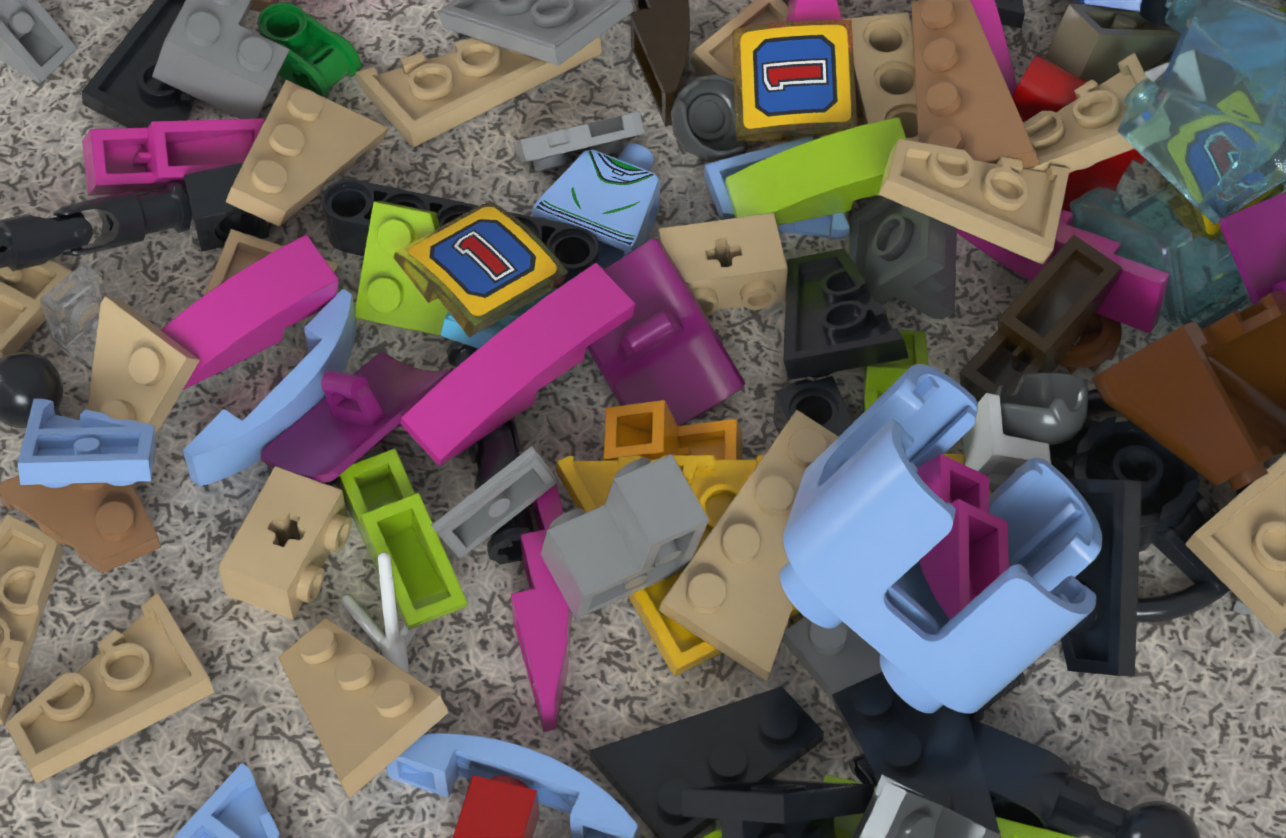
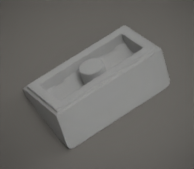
[431,446,559,559]

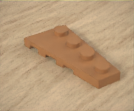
[911,0,1041,169]

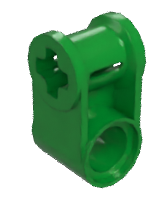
[257,2,362,99]

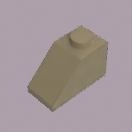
[1045,4,1183,86]

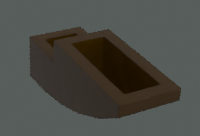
[631,0,690,127]
[959,235,1122,403]

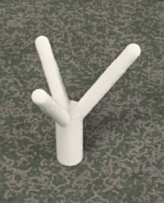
[341,552,419,673]

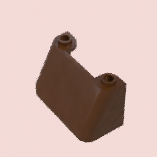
[1092,289,1286,491]

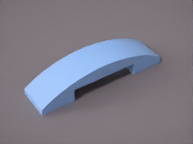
[183,289,357,486]
[386,733,638,838]

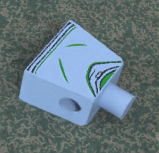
[533,143,660,268]

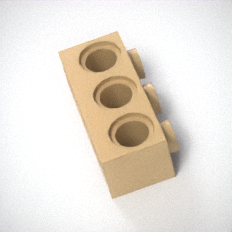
[843,12,919,142]

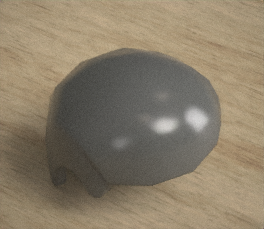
[671,74,756,160]
[996,373,1089,446]

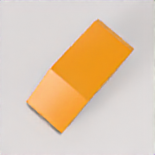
[604,400,742,461]

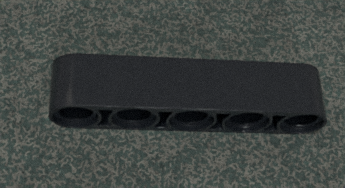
[322,179,599,289]

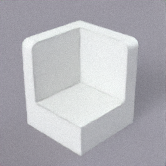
[963,393,1051,491]

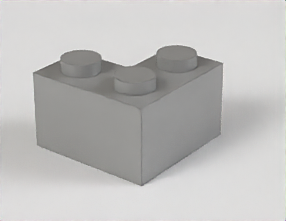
[152,0,290,119]
[540,454,709,620]

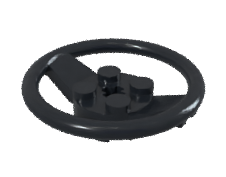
[992,389,1254,623]

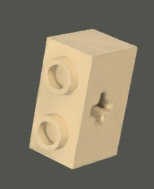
[659,213,788,316]
[218,466,352,620]

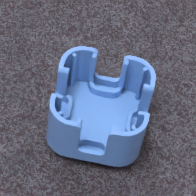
[780,364,1102,713]

